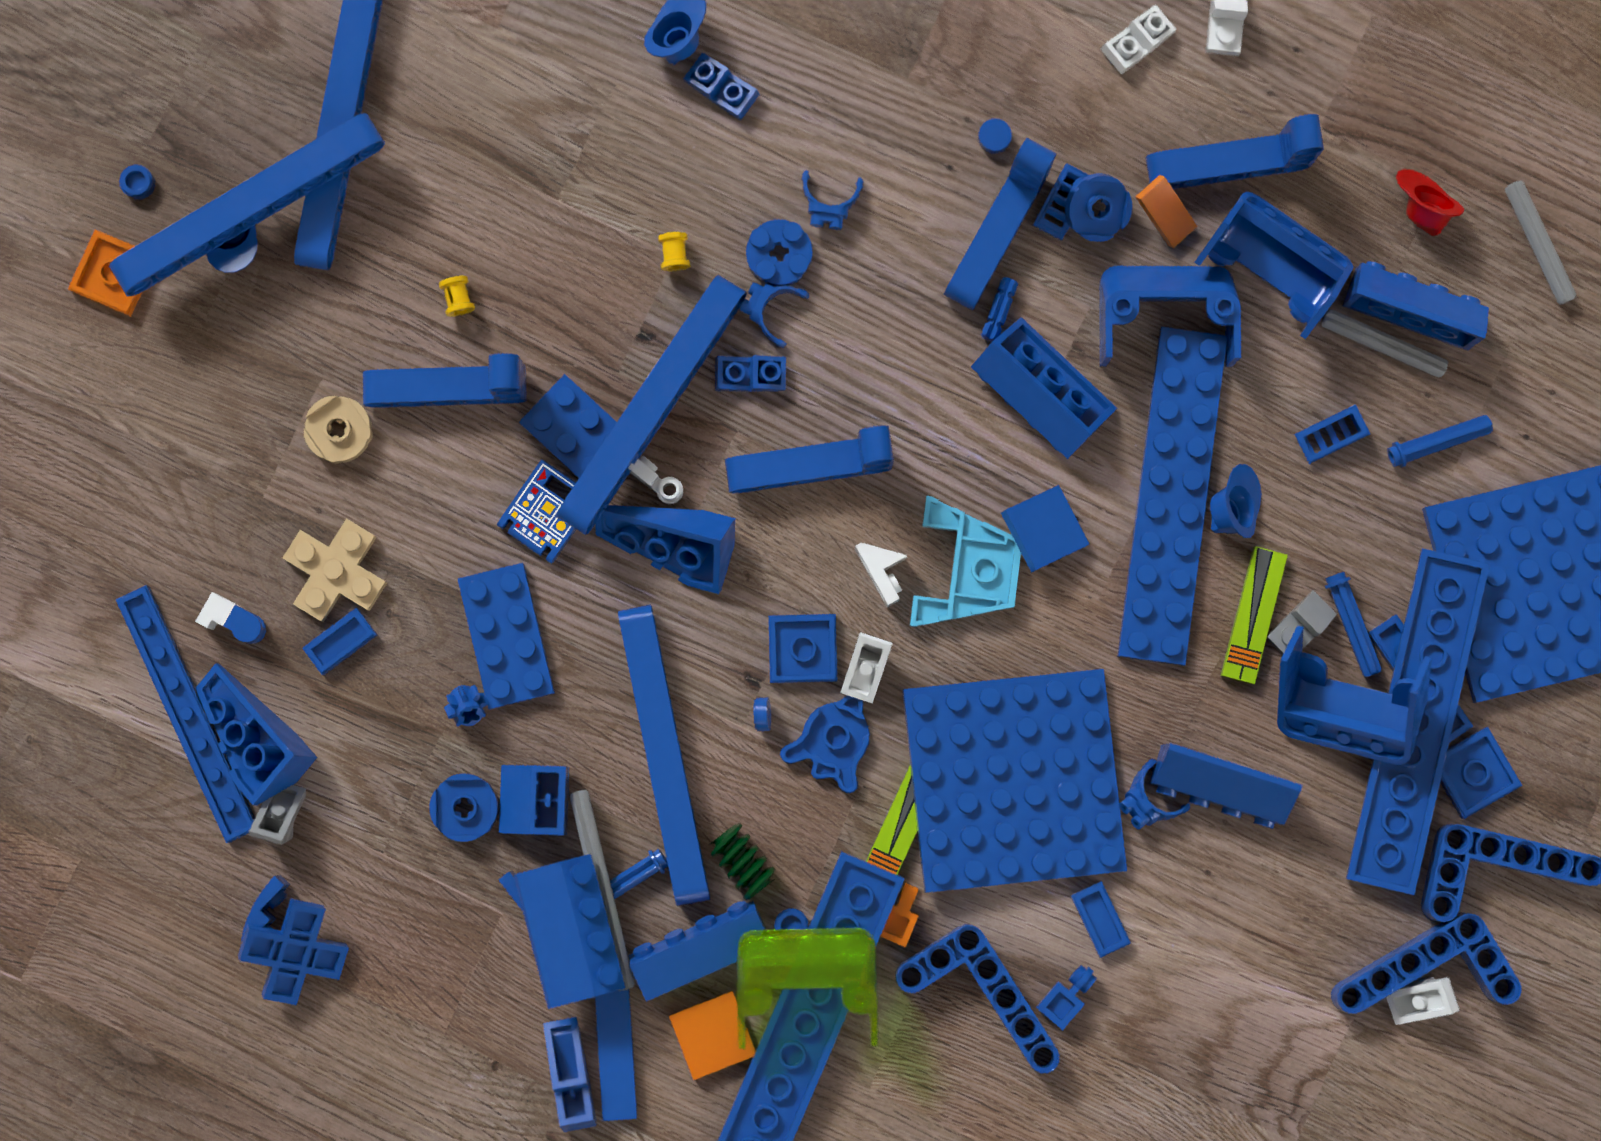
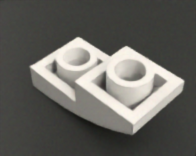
[1101,5,1177,75]

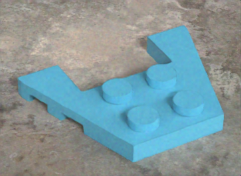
[910,496,1021,627]

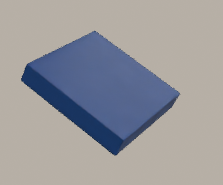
[1001,485,1089,573]
[768,614,837,683]
[1440,727,1523,819]

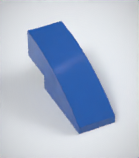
[543,1017,597,1132]

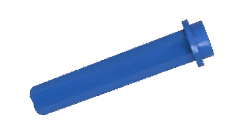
[1387,415,1493,468]
[1325,572,1382,677]
[610,849,668,900]

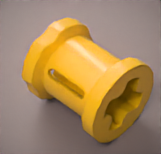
[658,232,691,271]
[439,276,475,317]

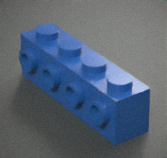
[629,901,772,1002]

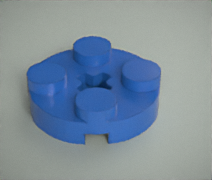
[1065,173,1132,242]
[746,219,812,287]
[429,774,499,842]

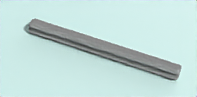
[570,790,635,991]

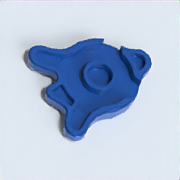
[780,695,870,793]

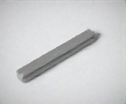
[1505,180,1576,304]
[1322,309,1448,378]

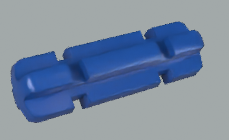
[981,277,1018,341]

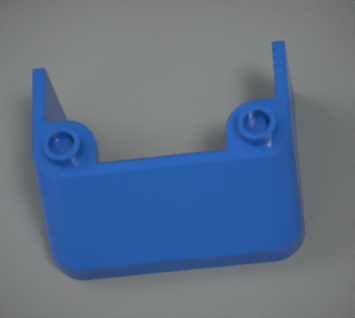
[1194,192,1353,339]
[1099,266,1241,367]
[1277,626,1432,765]

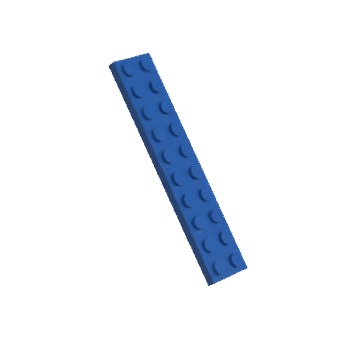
[1117,327,1227,666]
[1346,548,1490,895]
[717,851,904,1141]

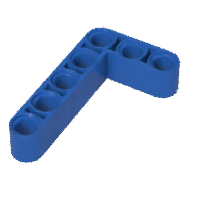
[1146,114,1324,189]
[943,138,1057,311]
[363,354,527,408]
[725,426,894,493]
[1421,824,1601,922]
[1331,913,1522,1014]
[895,924,1059,1073]

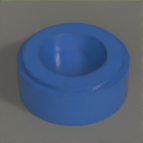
[978,118,1012,154]
[119,165,155,200]
[753,697,771,732]
[774,908,808,943]

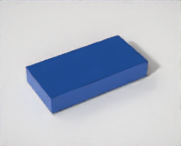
[302,608,378,675]
[1070,881,1131,958]

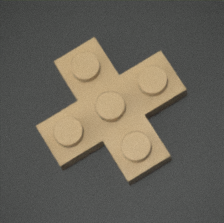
[283,518,387,622]

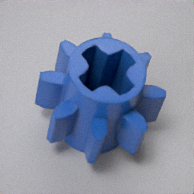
[444,685,488,727]

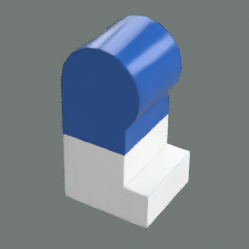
[195,592,266,644]

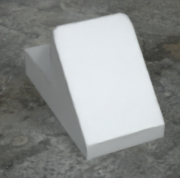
[1206,0,1248,56]
[855,543,907,607]
[841,632,892,703]
[1386,977,1459,1025]

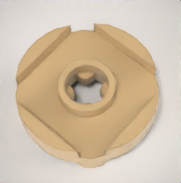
[304,396,373,464]

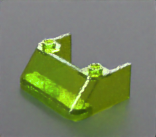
[737,928,878,1049]

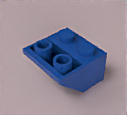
[499,765,570,835]

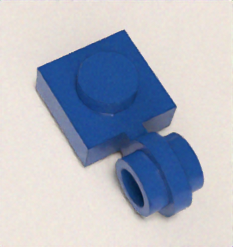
[1036,965,1097,1030]

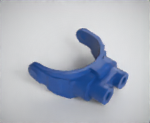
[802,170,864,230]
[740,282,810,348]
[1119,759,1191,830]

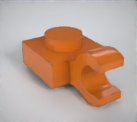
[880,883,919,947]

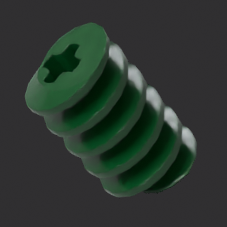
[707,823,775,901]

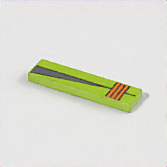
[1220,546,1288,685]
[866,766,918,874]

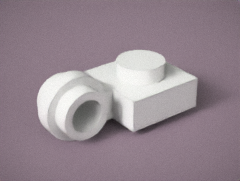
[628,456,683,504]

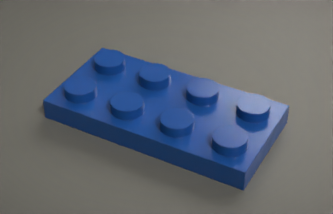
[458,563,555,710]

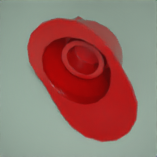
[1396,169,1464,236]

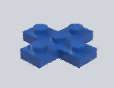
[238,899,349,1005]

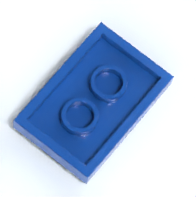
[519,374,617,478]

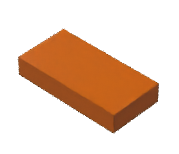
[1135,175,1198,248]

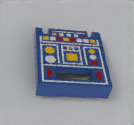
[497,459,576,564]

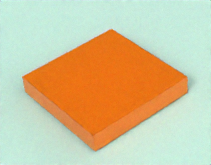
[68,229,142,317]
[669,990,756,1080]

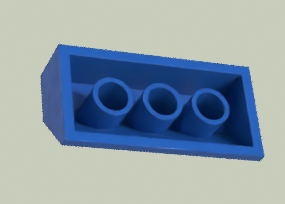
[1342,261,1489,351]
[971,317,1117,459]
[1149,743,1303,829]
[514,854,626,1009]

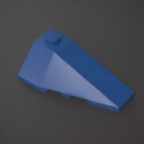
[595,505,736,594]
[195,663,318,806]

